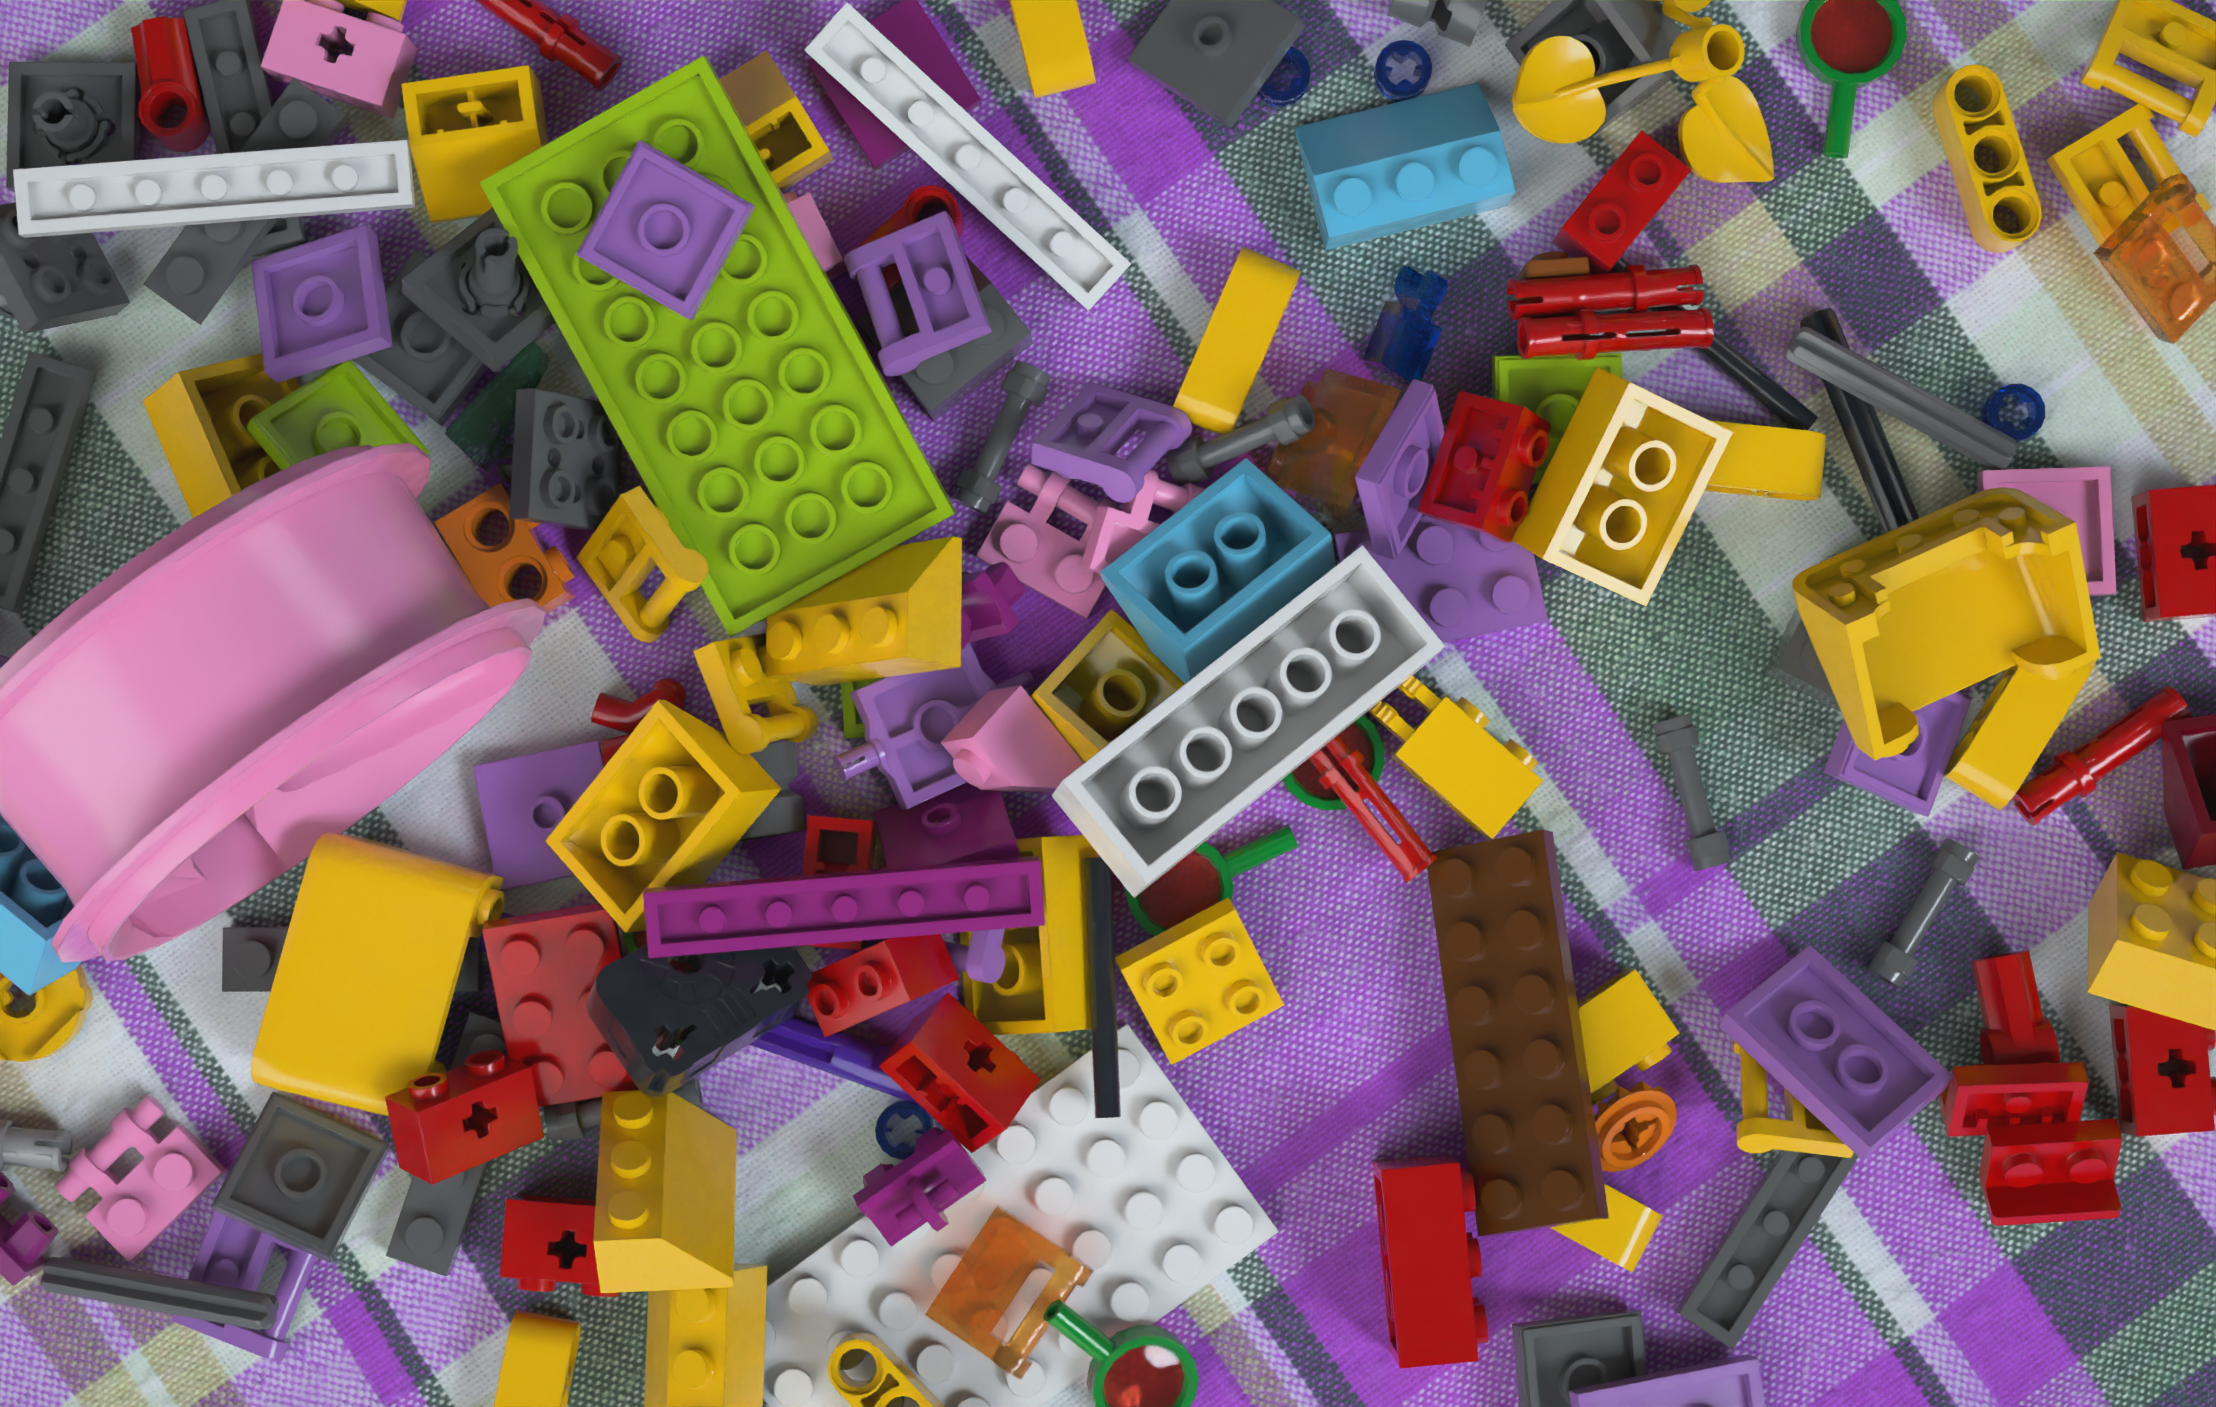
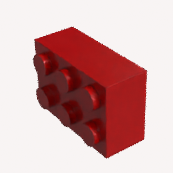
[1372,1154,1488,1368]

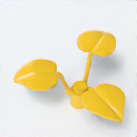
[1511,0,1774,183]

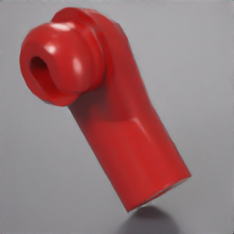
[591,678,687,734]

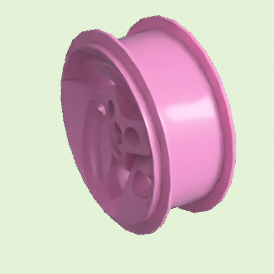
[0,443,546,963]

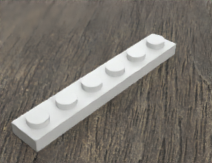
[804,2,1131,311]
[13,140,415,238]

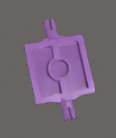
[833,642,1037,810]

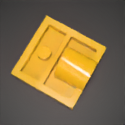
[1115,897,1284,1065]

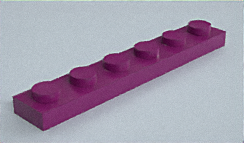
[643,856,1045,958]

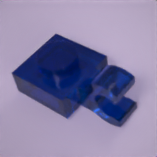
[1362,265,1448,385]

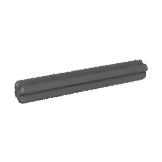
[1785,327,2017,470]
[41,1257,279,1330]

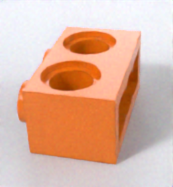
[434,483,575,615]

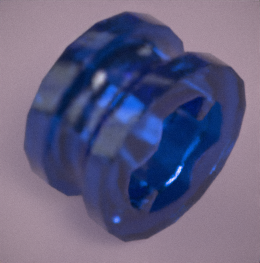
[1373,40,1432,102]
[1257,46,1311,108]
[1982,384,2045,443]
[875,1100,934,1160]

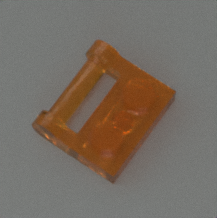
[2093,174,2216,344]
[925,1204,1094,1380]

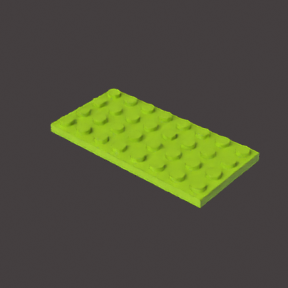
[479,55,957,637]

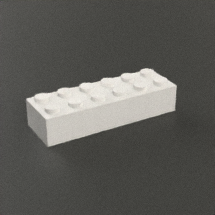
[1052,545,1445,898]

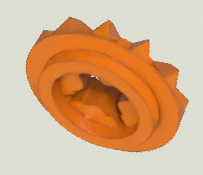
[1594,1081,1677,1172]

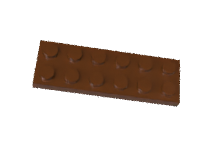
[1427,829,1609,1237]

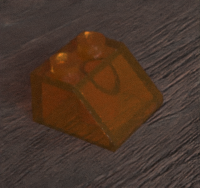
[1266,368,1401,522]

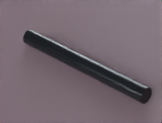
[1609,257,1818,430]
[1084,857,1121,1118]

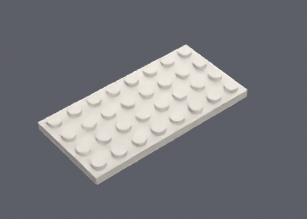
[763,1023,1279,1407]

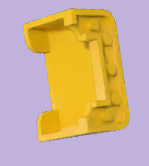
[1792,487,2101,761]
[251,832,505,1117]

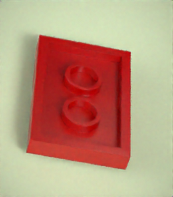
[482,903,640,1107]

